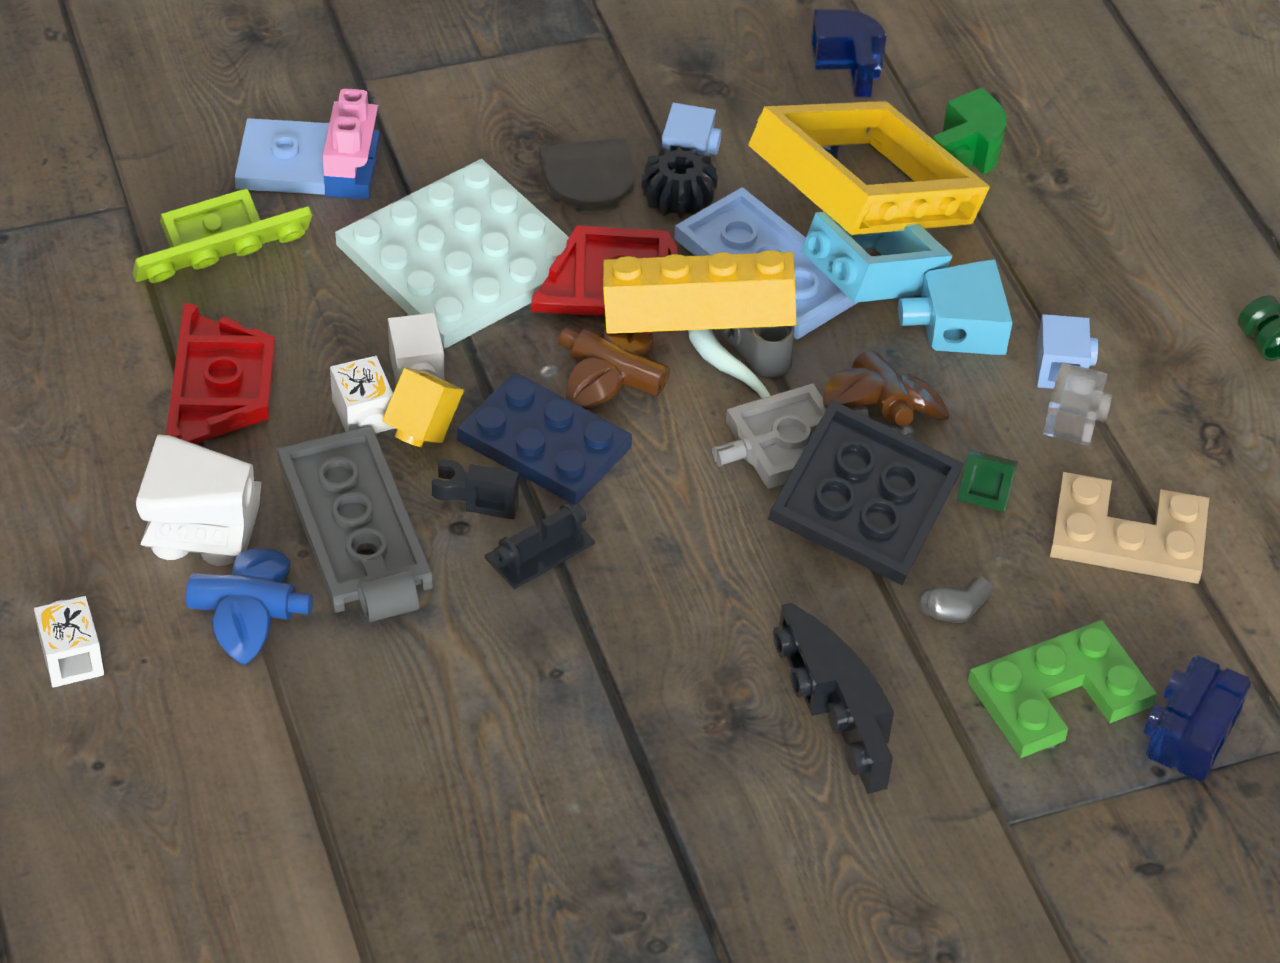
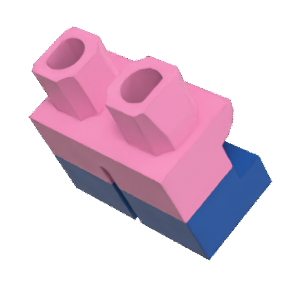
[323,89,380,200]

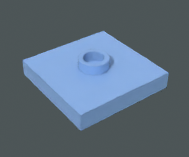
[235,118,329,195]

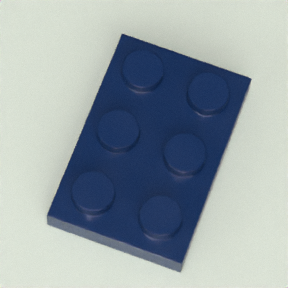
[457,372,632,505]

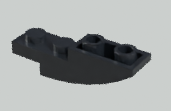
[773,603,894,794]

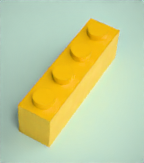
[603,250,796,334]

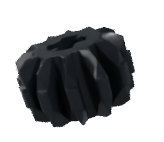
[641,145,718,219]

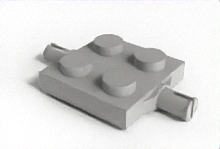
[712,383,869,489]

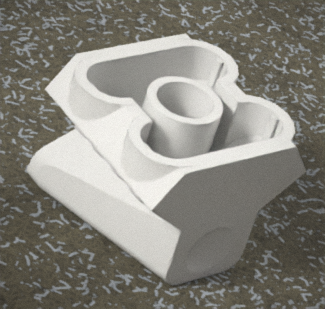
[136,434,261,566]

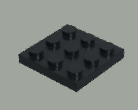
[768,400,964,585]

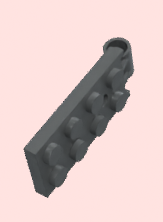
[277,426,433,623]

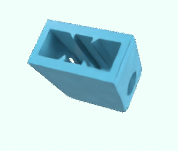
[898,260,1012,355]

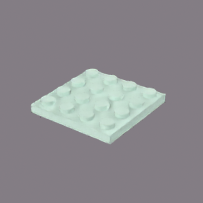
[335,159,569,349]

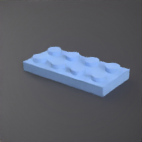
[674,187,858,340]

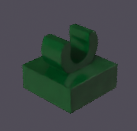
[957,449,1018,513]

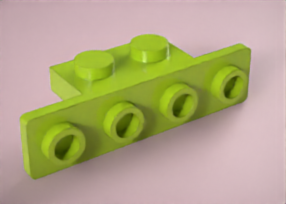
[133,188,313,283]

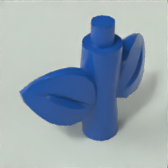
[186,548,313,666]

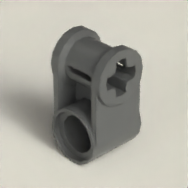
[719,326,794,378]

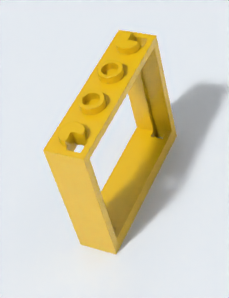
[748,101,990,235]

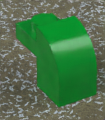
[932,87,1007,175]

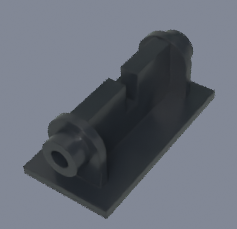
[484,503,595,590]

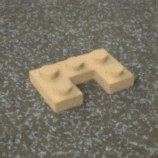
[1050,472,1209,584]

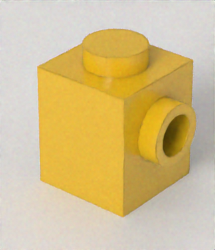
[382,368,464,447]

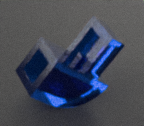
[811,9,887,97]

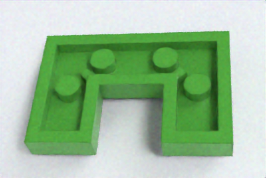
[968,620,1157,758]

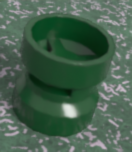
[1238,295,1280,361]

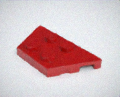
[530,226,678,316]
[166,303,276,444]

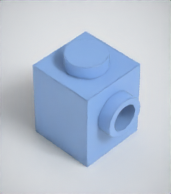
[662,103,722,156]
[1036,314,1098,391]

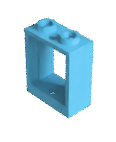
[801,212,953,303]

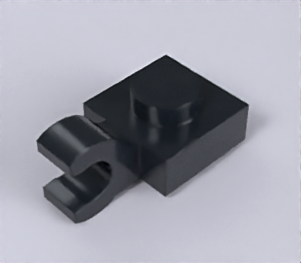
[432,459,519,520]

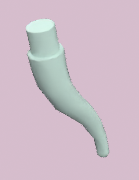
[687,329,771,399]

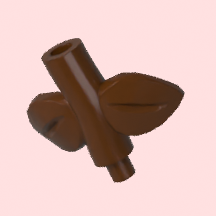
[558,327,670,409]
[823,351,949,426]

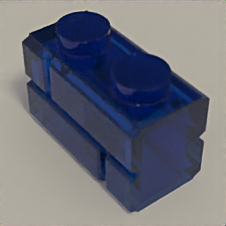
[1144,655,1251,782]

